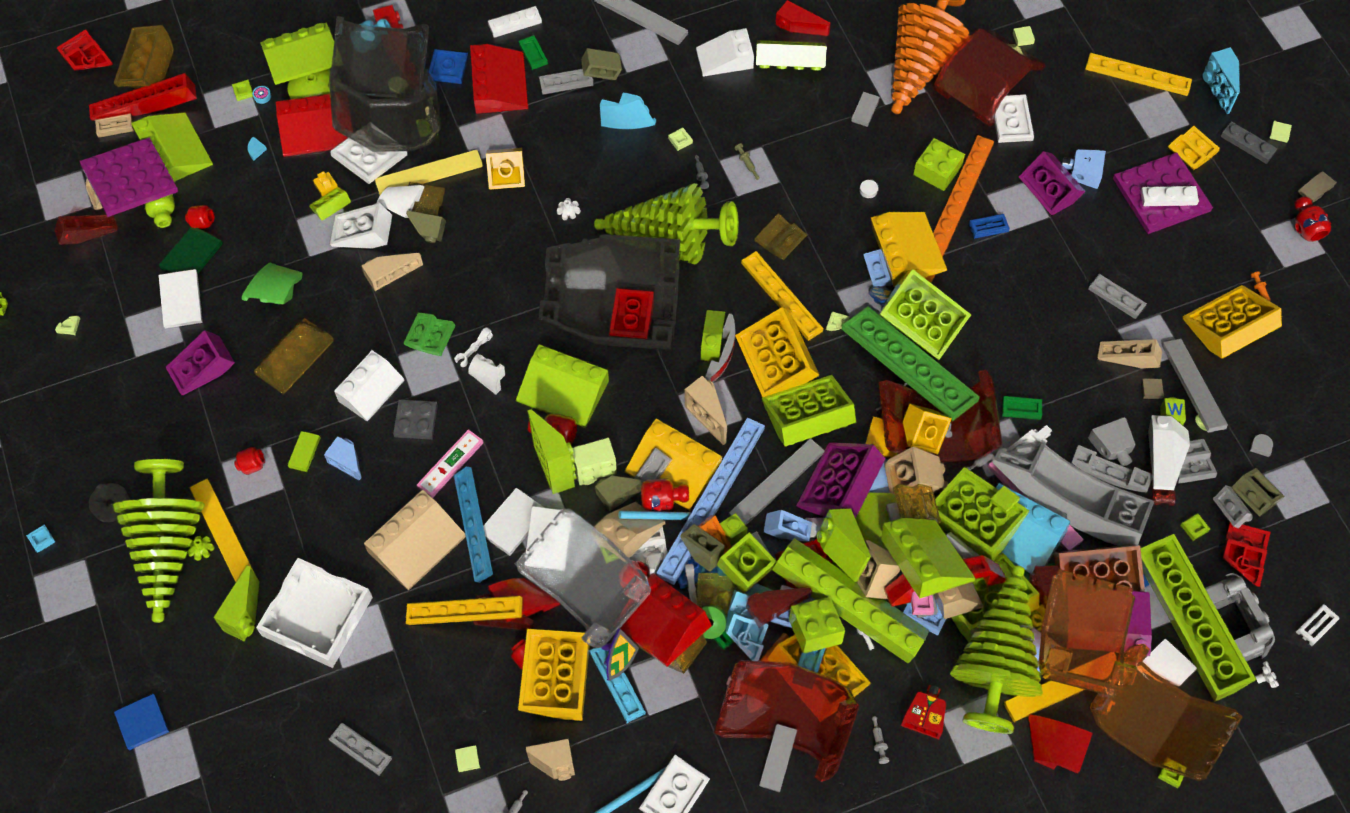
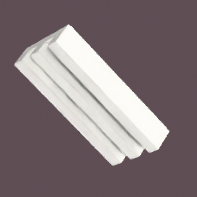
[1296,604,1340,646]

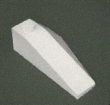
[1148,415,1190,490]

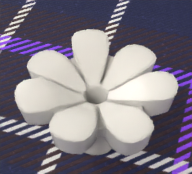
[557,198,581,220]
[1255,661,1279,688]

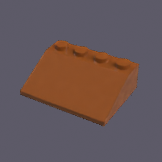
[1054,544,1145,613]

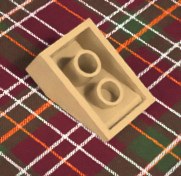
[685,376,727,445]
[594,502,665,562]

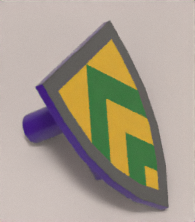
[602,628,639,681]

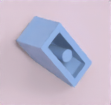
[324,436,362,480]
[764,510,812,542]

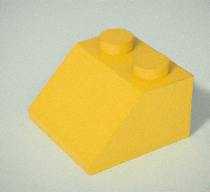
[486,148,525,189]
[903,404,952,454]

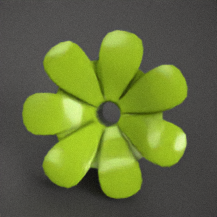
[188,536,215,561]

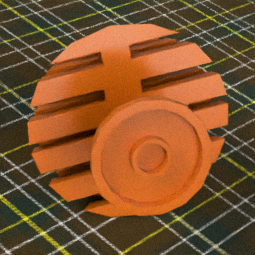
[891,0,969,114]

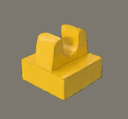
[313,171,338,196]

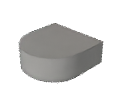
[1250,434,1273,457]

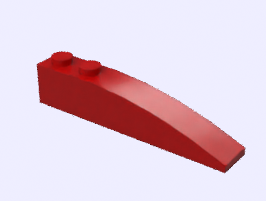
[89,73,197,121]

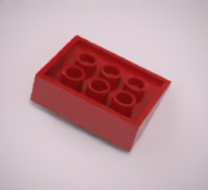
[470,44,528,114]
[276,92,353,157]
[615,573,712,667]

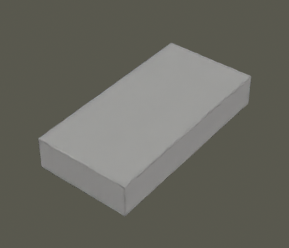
[851,92,880,127]
[634,448,673,484]

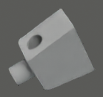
[1088,417,1135,466]

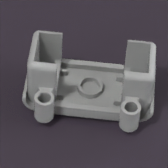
[1205,573,1275,661]

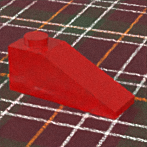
[776,0,830,36]

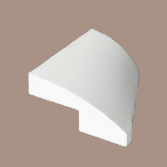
[376,185,425,218]
[468,354,505,395]
[1136,639,1197,686]

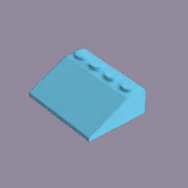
[996,483,1070,578]

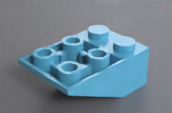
[1202,47,1240,114]

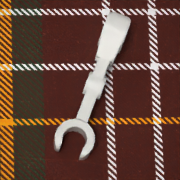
[455,327,493,367]

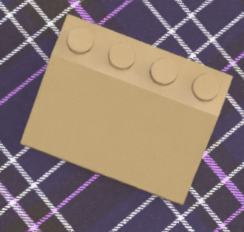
[364,490,466,590]

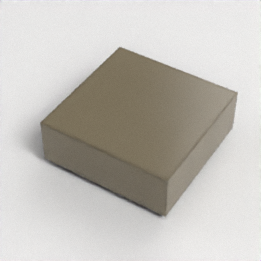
[1141,379,1164,399]

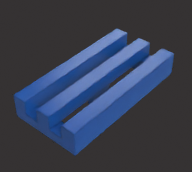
[969,214,1010,239]

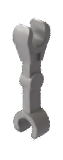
[685,564,701,608]

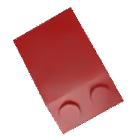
[609,288,654,339]

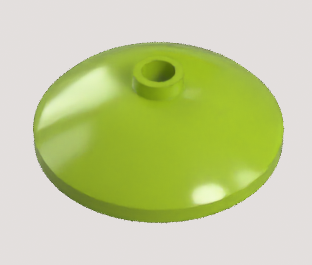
[288,69,340,99]

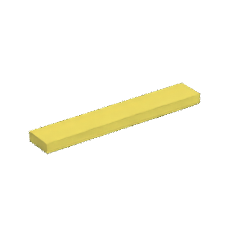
[375,150,483,195]

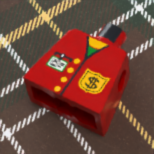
[901,685,946,739]

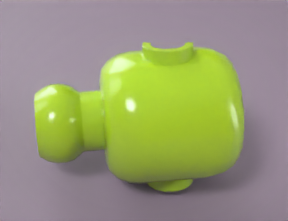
[145,194,175,228]

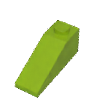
[701,310,725,362]

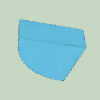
[248,137,267,160]

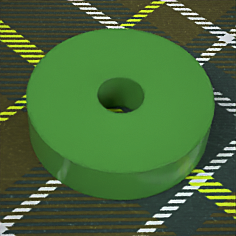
[701,605,727,639]

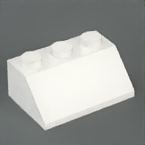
[334,350,404,421]

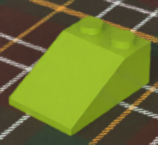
[817,509,871,582]
[214,565,260,641]

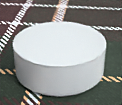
[860,180,878,198]

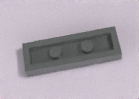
[1221,122,1277,164]

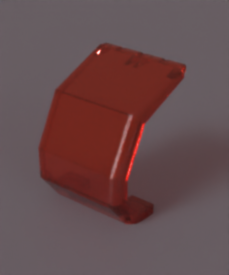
[933,28,1046,127]
[879,370,1002,462]
[714,661,859,782]

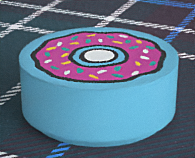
[252,86,271,104]

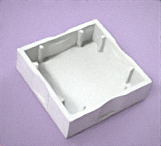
[256,558,373,668]

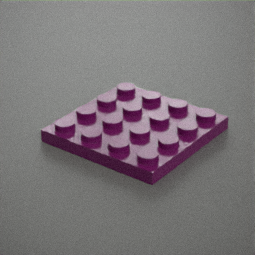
[79,138,178,217]
[1113,153,1213,234]

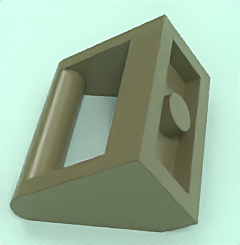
[1231,468,1285,517]

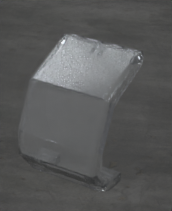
[515,508,651,648]

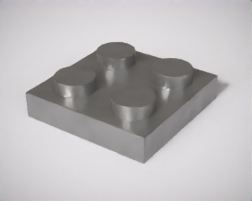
[393,400,438,440]

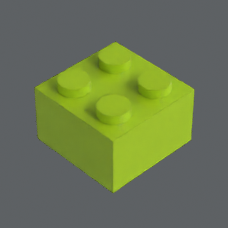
[914,138,965,191]
[717,532,777,593]
[789,597,845,653]

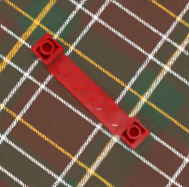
[884,555,1006,607]

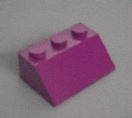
[1019,151,1085,215]

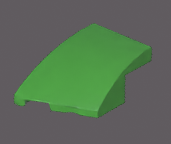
[242,263,303,304]

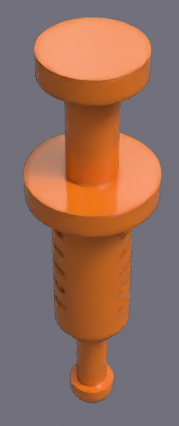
[1250,271,1270,301]

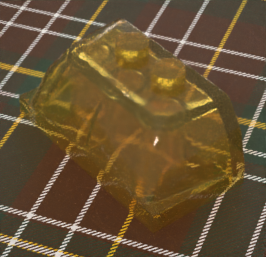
[114,25,174,89]
[254,318,334,394]

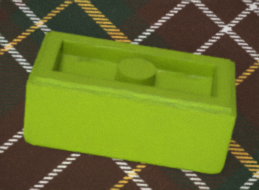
[309,187,351,220]

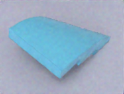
[600,92,656,129]
[726,590,773,664]

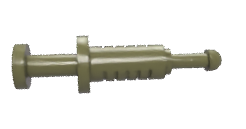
[735,143,760,180]

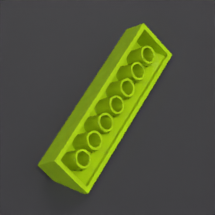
[1141,534,1256,702]
[772,538,929,663]

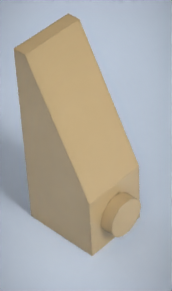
[362,253,423,291]
[1098,339,1162,368]

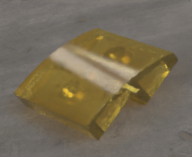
[408,182,445,216]
[754,213,807,260]
[893,484,941,524]
[697,573,740,616]

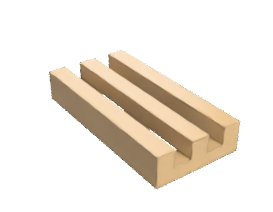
[95,114,134,138]

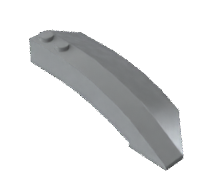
[993,442,1154,546]

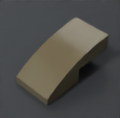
[1298,171,1337,203]

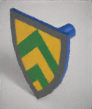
[868,286,892,318]

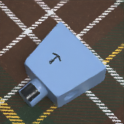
[1062,149,1106,189]

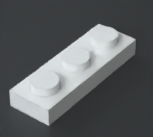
[488,6,542,37]
[1140,186,1199,206]

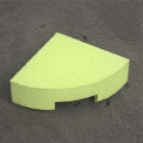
[826,312,850,331]
[55,316,80,335]

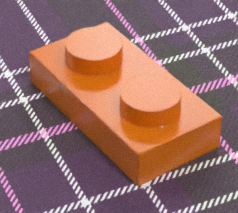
[698,515,732,554]

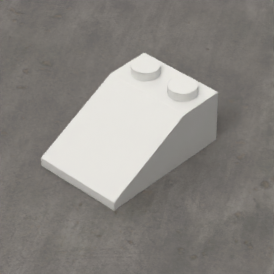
[696,28,754,76]
[330,203,392,248]

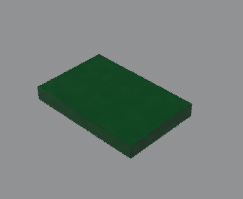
[159,227,223,274]

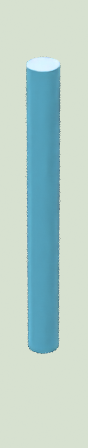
[618,511,692,520]
[594,767,666,813]

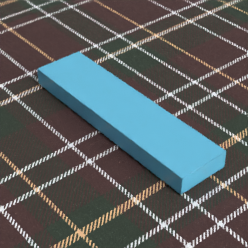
[589,641,645,723]

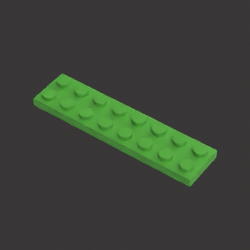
[842,306,980,421]

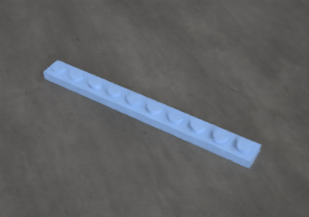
[656,418,765,585]

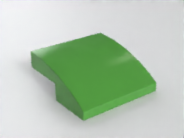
[404,312,455,356]

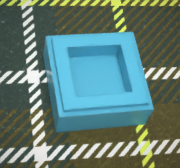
[26,525,55,553]

